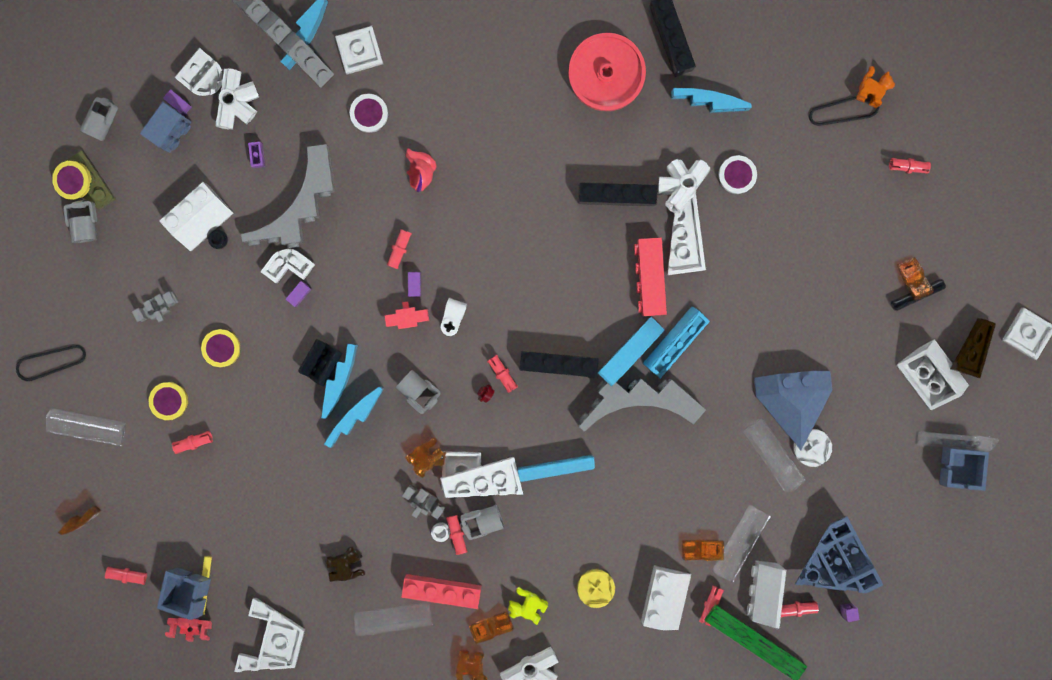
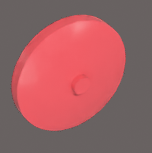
[568,33,646,111]

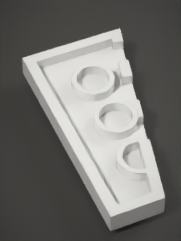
[667,194,706,275]
[440,457,523,498]

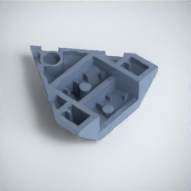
[754,371,833,451]
[795,516,883,593]

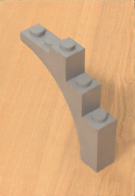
[232,0,334,88]
[241,144,335,248]
[578,378,706,432]

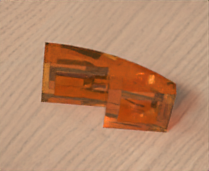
[897,257,933,300]
[58,506,102,535]
[682,540,724,561]
[469,611,514,644]

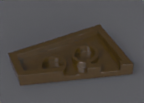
[950,318,996,378]

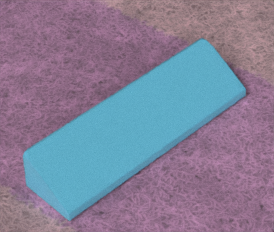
[643,307,710,379]
[518,455,595,482]

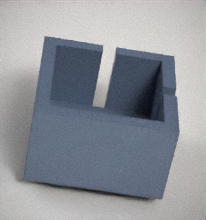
[140,102,192,153]
[939,446,989,491]
[157,568,211,620]

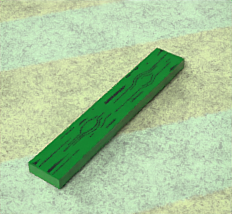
[704,604,808,680]

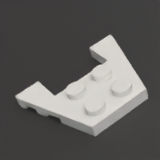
[234,598,305,672]

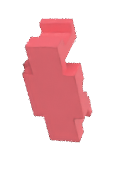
[385,301,429,329]
[165,618,212,642]

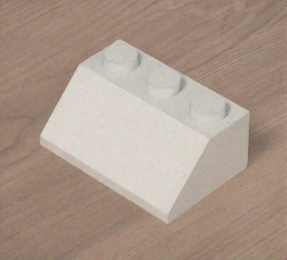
[160,182,234,251]
[897,339,969,410]
[747,561,786,629]
[641,565,691,630]

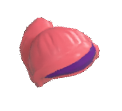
[406,148,437,193]

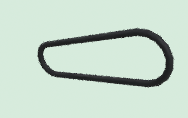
[809,96,880,126]
[16,345,86,381]

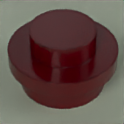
[477,384,495,403]

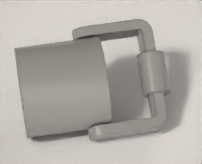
[79,97,118,142]
[64,200,97,243]
[396,370,441,414]
[460,505,504,540]

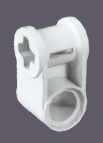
[441,298,467,336]

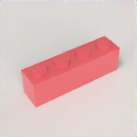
[634,238,667,316]
[401,574,481,609]

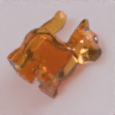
[405,438,446,478]
[456,650,487,680]

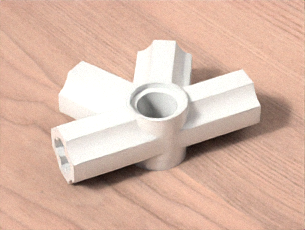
[216,69,259,130]
[658,159,710,213]
[500,646,558,680]

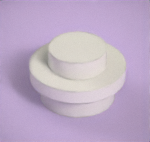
[431,522,450,542]

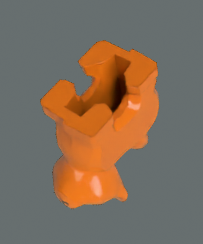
[856,66,895,108]

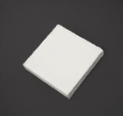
[335,26,383,74]
[1002,308,1052,360]
[442,451,481,490]

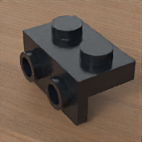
[298,339,342,386]

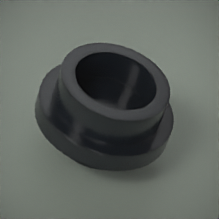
[208,230,228,249]

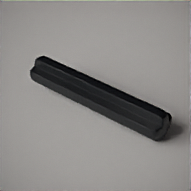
[891,279,946,311]

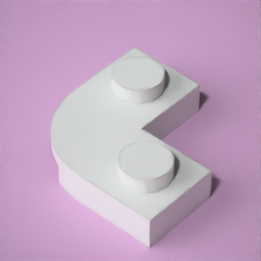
[261,249,316,283]

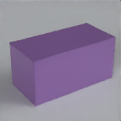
[163,89,192,116]
[248,142,265,168]
[408,272,421,297]
[286,281,311,307]
[840,603,860,622]

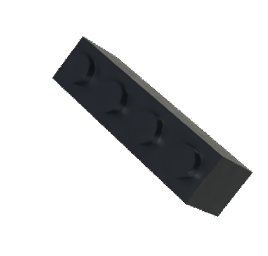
[649,0,696,77]
[578,183,657,206]
[520,351,598,378]

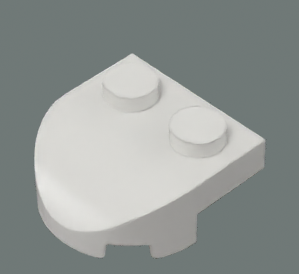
[175,48,223,96]

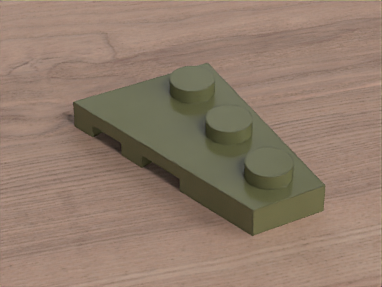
[50,150,116,209]

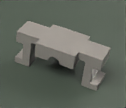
[132,291,179,322]
[403,485,445,519]

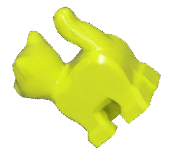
[508,587,548,625]

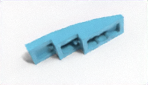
[281,0,328,71]
[671,88,752,113]
[598,317,665,386]
[321,344,358,419]
[324,386,384,448]

